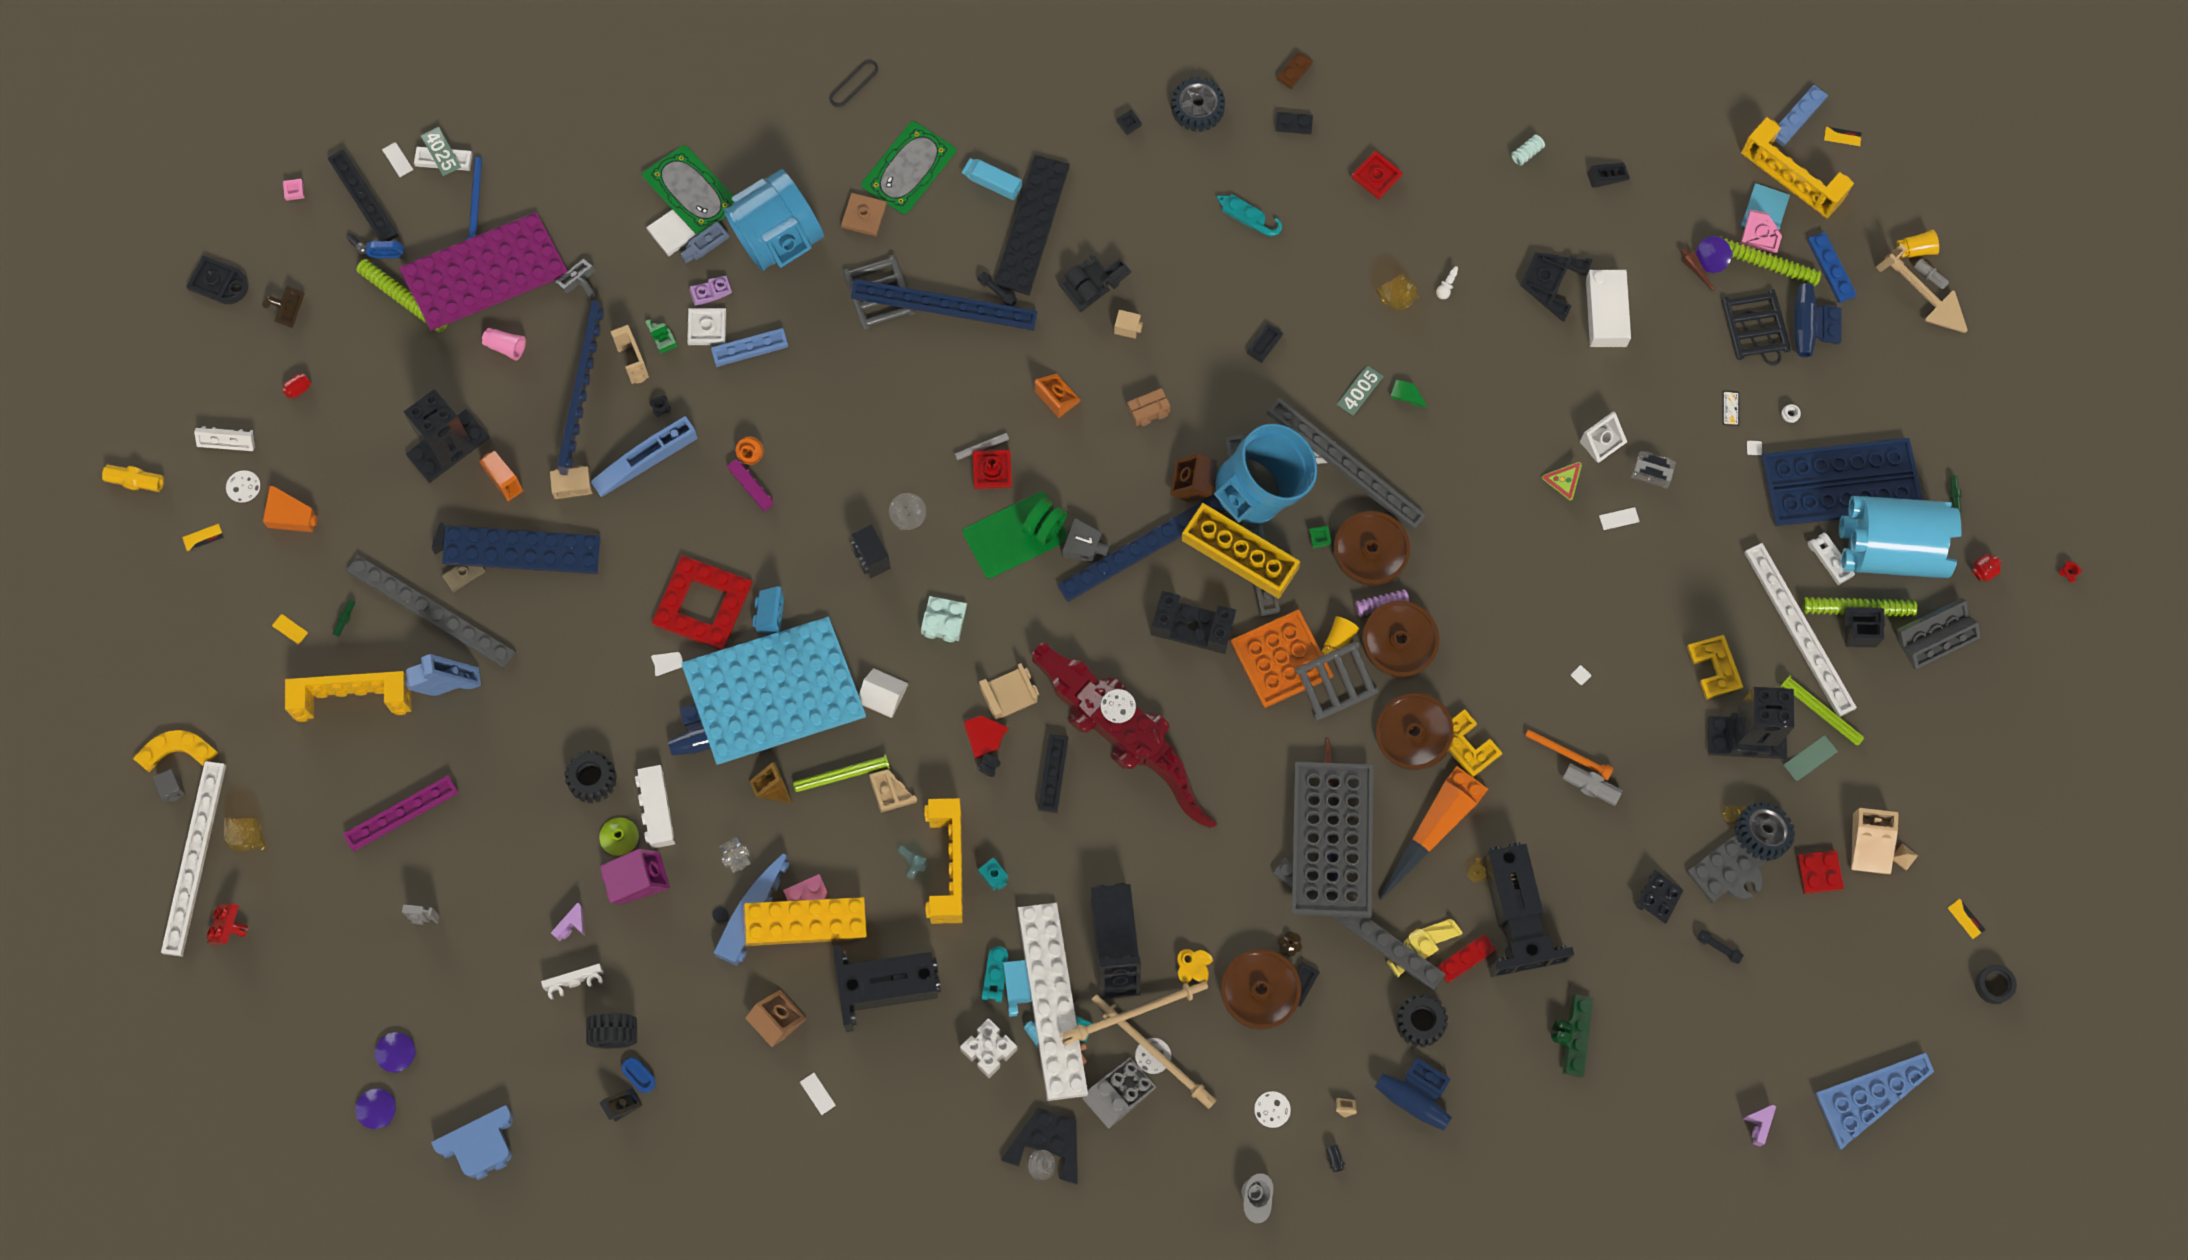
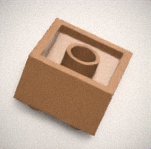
[746,990,807,1047]

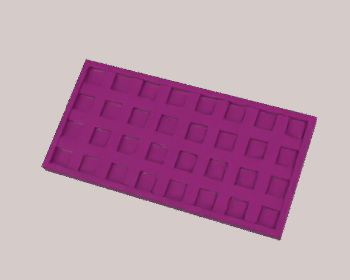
[399,212,567,331]

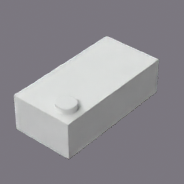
[1586,270,1631,347]

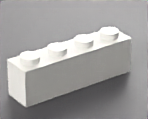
[635,765,675,849]

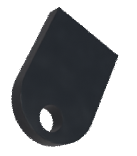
[186,256,249,304]

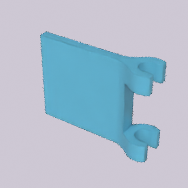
[1741,183,1790,230]
[1003,960,1032,1017]

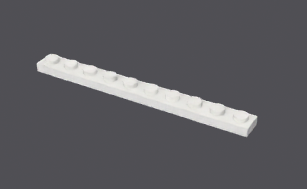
[1744,543,1857,717]
[161,761,226,957]

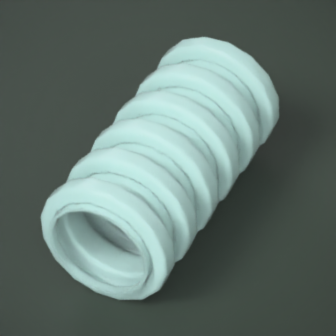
[1512,135,1545,166]

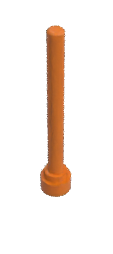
[1525,730,1614,781]

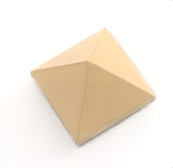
[1893,843,1918,870]
[1336,1098,1357,1118]

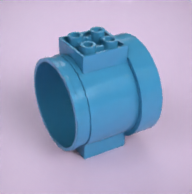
[723,169,824,272]
[1214,424,1317,524]

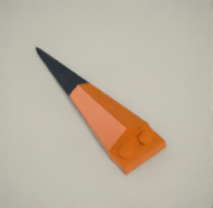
[1380,766,1488,900]

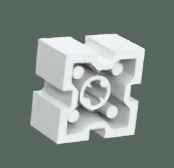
[960,1018,1017,1078]

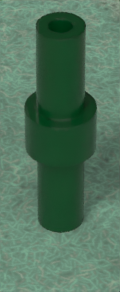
[1949,475,1962,512]
[332,599,356,637]

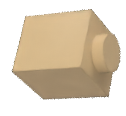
[1114,310,1143,339]

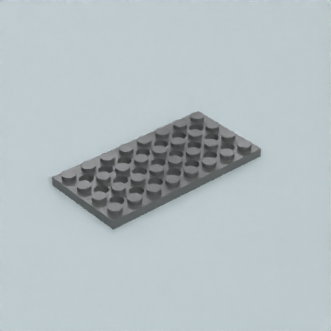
[1292,762,1373,918]

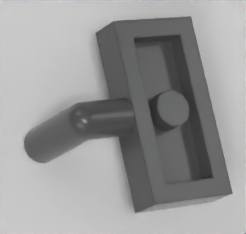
[555,259,596,299]

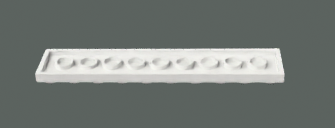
[1017,903,1088,1101]

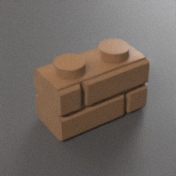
[1127,388,1170,426]

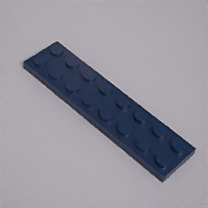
[442,526,601,574]

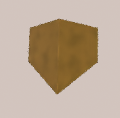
[749,762,793,804]

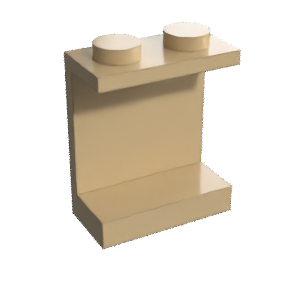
[610,325,649,384]
[979,663,1039,721]

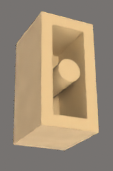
[550,465,593,499]

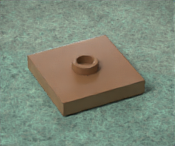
[841,193,887,237]

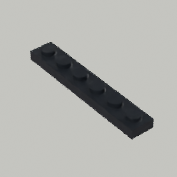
[327,149,399,241]

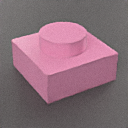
[283,179,305,201]

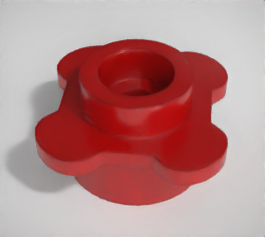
[2059,561,2082,583]

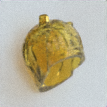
[1375,274,1420,310]
[223,818,266,852]

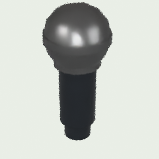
[346,234,367,255]

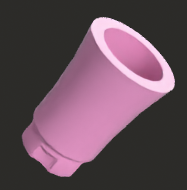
[482,328,526,361]

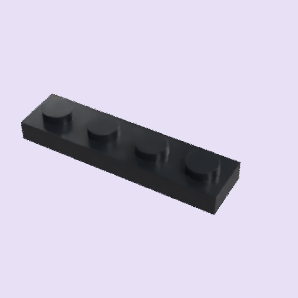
[1038,734,1069,813]

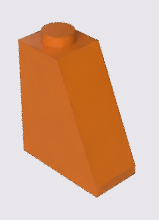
[479,451,523,501]
[263,486,318,532]

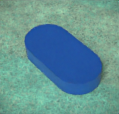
[621,1057,656,1093]

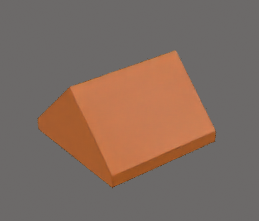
[1035,373,1081,418]

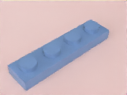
[1775,85,1828,147]
[711,328,788,367]

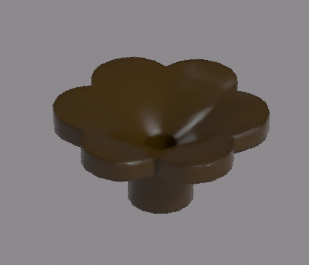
[1278,932,1302,957]

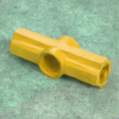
[102,464,164,492]

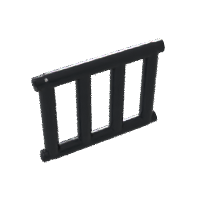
[1722,289,1791,360]

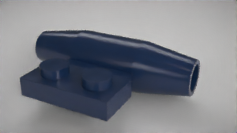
[1794,284,1842,357]
[668,704,711,756]
[1375,1058,1452,1131]

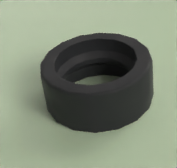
[1975,965,2017,1004]

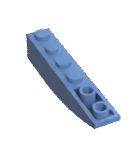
[591,416,698,497]
[714,854,790,966]

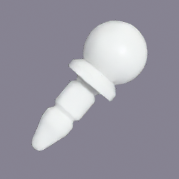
[1436,266,1458,299]

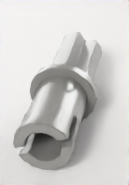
[1914,259,1949,289]

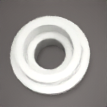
[1781,404,1801,423]

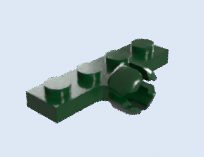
[1551,994,1593,1077]

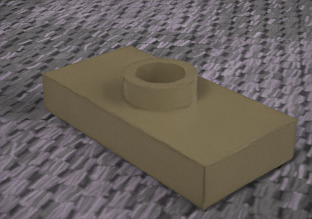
[442,565,486,593]

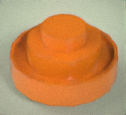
[735,436,764,465]

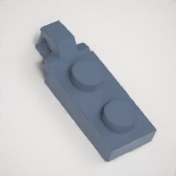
[680,222,729,263]

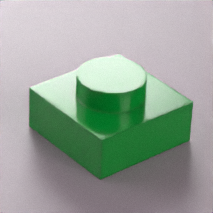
[1309,526,1332,549]

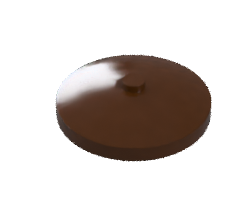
[1334,511,1410,585]
[1362,601,1439,677]
[1376,693,1454,770]
[1221,949,1301,1030]

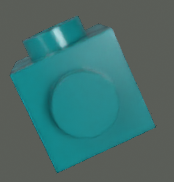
[978,858,1009,892]

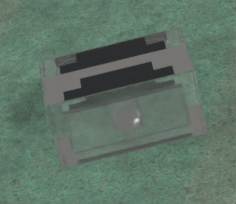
[1631,451,1676,489]

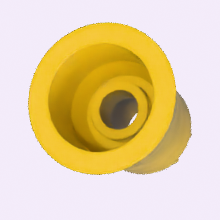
[1896,229,1939,258]
[1322,616,1359,660]

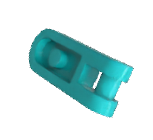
[982,946,1008,1003]

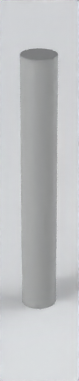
[954,433,1009,461]

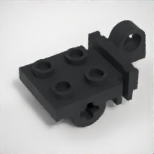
[1058,255,1132,313]

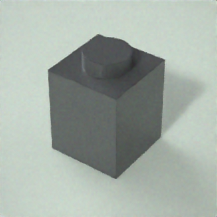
[153,769,185,803]

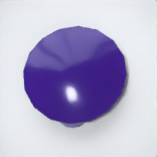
[1696,236,1733,273]
[375,1032,416,1073]
[356,1089,396,1129]

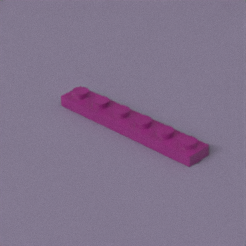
[343,775,459,852]

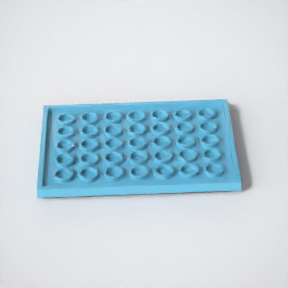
[681,617,866,765]

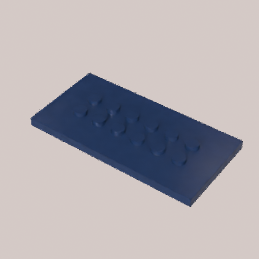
[1761,438,1923,526]

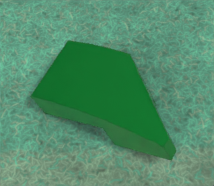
[645,320,678,354]
[1391,380,1427,408]

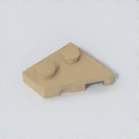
[869,769,917,812]

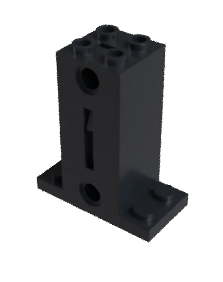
[403,389,490,483]
[1091,883,1141,999]
[833,945,941,1032]

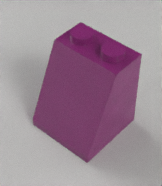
[600,849,670,904]

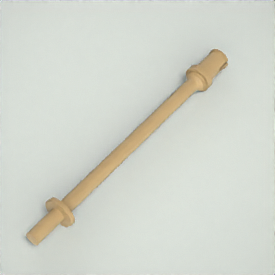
[1060,981,1208,1046]
[1092,994,1217,1110]

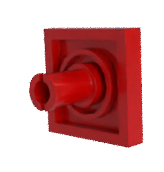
[973,450,1012,489]
[207,903,248,945]

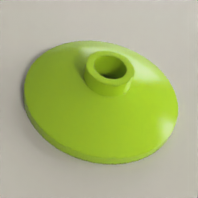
[599,817,639,856]

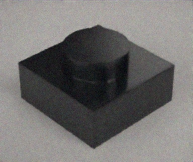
[1116,110,1142,135]

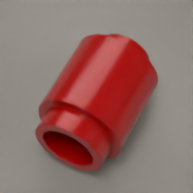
[282,373,312,399]

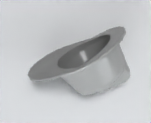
[1241,1173,1273,1223]

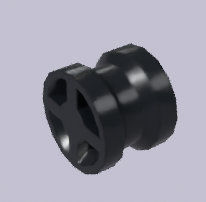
[977,754,1001,777]

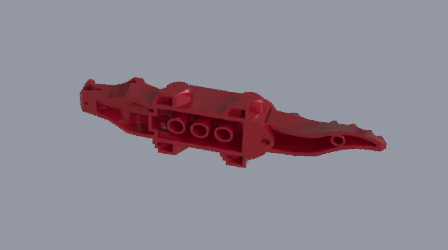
[1032,643,1218,828]

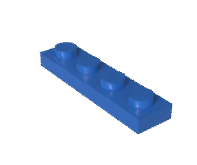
[1807,232,1857,303]

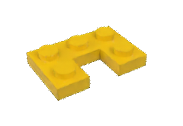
[1687,635,1744,700]
[1449,709,1503,777]

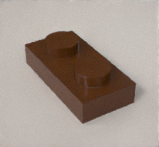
[1277,51,1313,90]

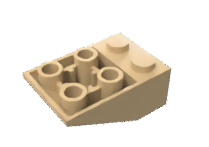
[1851,808,1898,875]

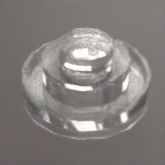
[1028,1150,1055,1180]

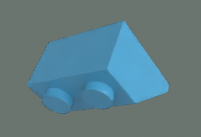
[753,586,784,634]

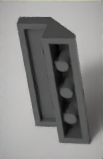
[1897,598,1981,669]

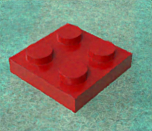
[1351,151,1403,200]
[1797,850,1844,894]

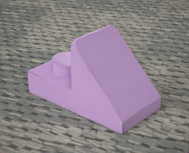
[551,903,585,941]
[1743,1105,1776,1147]

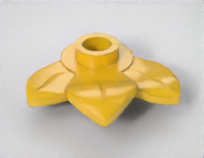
[1177,949,1213,984]

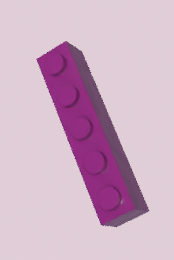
[727,459,773,513]

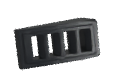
[1587,163,1630,188]

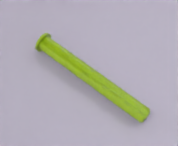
[1780,675,1864,746]
[793,754,890,792]

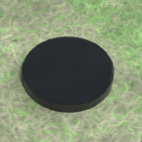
[713,907,728,923]

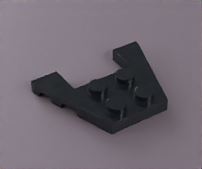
[1520,252,1593,322]
[1001,1108,1078,1185]

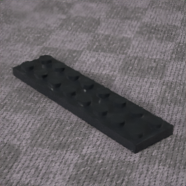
[995,155,1070,296]

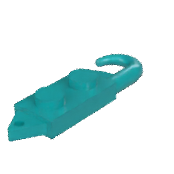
[1217,194,1283,237]

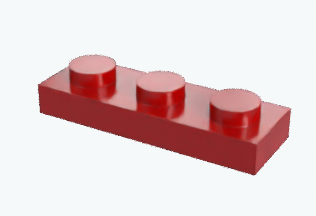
[1436,934,1496,984]

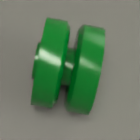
[1022,497,1068,546]

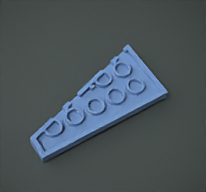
[1815,1053,1934,1151]

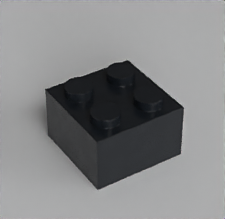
[850,524,891,579]

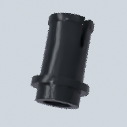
[1326,1145,1345,1172]

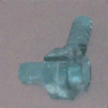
[898,846,927,879]

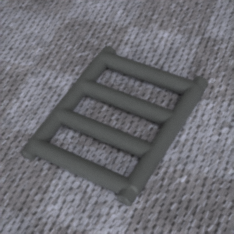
[843,254,915,330]
[1294,641,1379,721]

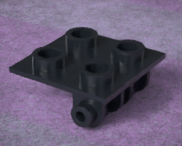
[1636,870,1684,924]

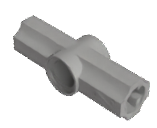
[1562,763,1623,806]

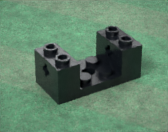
[1151,591,1236,654]

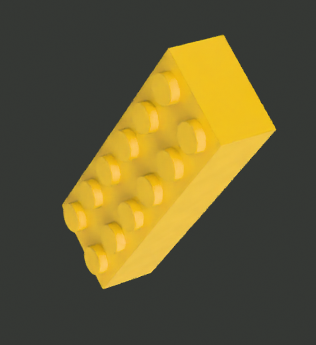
[1182,503,1300,599]
[743,897,866,946]

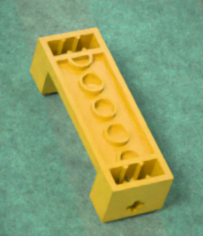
[1741,117,1854,219]
[285,671,412,722]
[925,798,963,924]

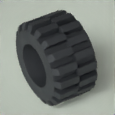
[564,750,617,803]
[1396,994,1448,1047]
[586,1013,637,1049]

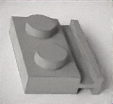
[402,904,440,925]

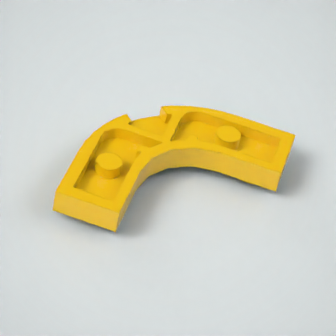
[133,730,218,772]

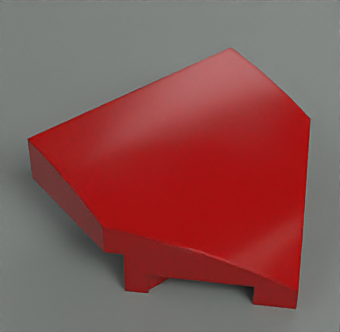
[964,715,1009,759]

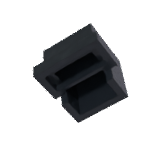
[1844,607,1885,648]

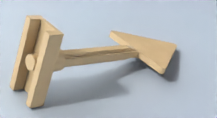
[1875,244,1968,333]

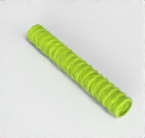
[1720,236,1822,286]
[356,259,448,332]
[1802,597,1917,617]

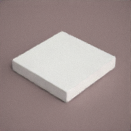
[646,210,698,257]
[688,308,726,345]

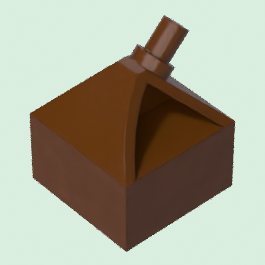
[1170,453,1217,502]

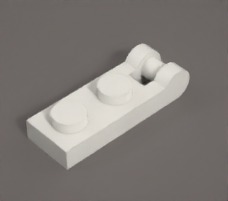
[1808,533,1855,585]

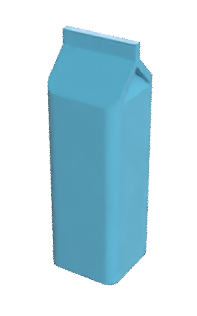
[962,158,1022,201]

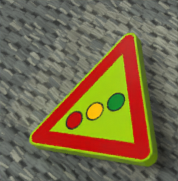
[1542,462,1582,501]

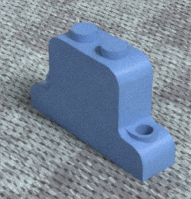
[406,654,481,696]
[431,1105,513,1180]

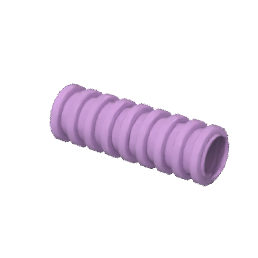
[1355,589,1409,617]

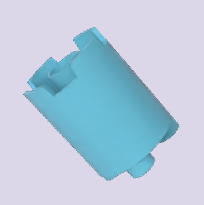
[1839,496,1961,578]

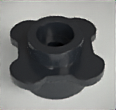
[650,396,671,416]

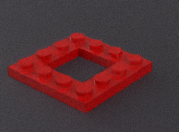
[652,555,753,650]

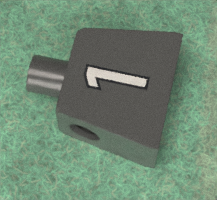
[1062,519,1110,562]

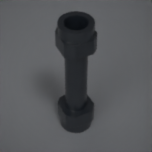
[977,272,1017,307]
[1697,929,1744,965]

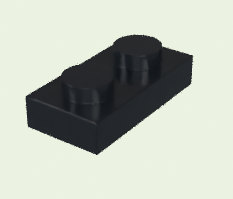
[1275,112,1313,135]

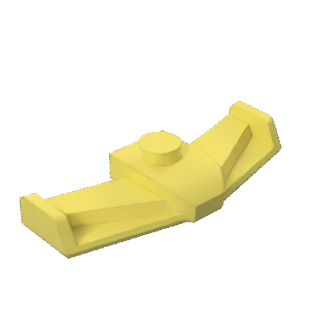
[1387,919,1463,978]

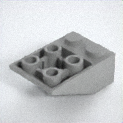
[1082,1057,1156,1129]

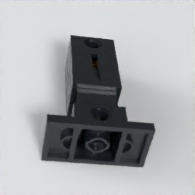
[1708,687,1795,759]
[1482,842,1574,977]

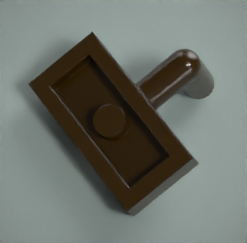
[262,286,305,328]

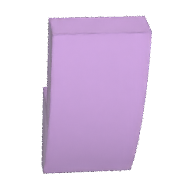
[689,276,732,306]

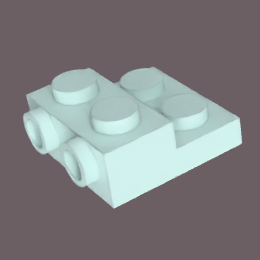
[921,596,967,642]

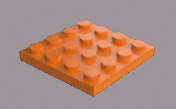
[1230,609,1333,709]

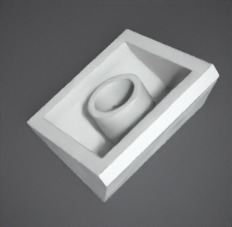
[1580,412,1627,463]
[859,668,908,718]

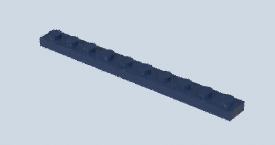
[851,279,1037,331]
[558,301,604,476]
[1058,495,1226,603]

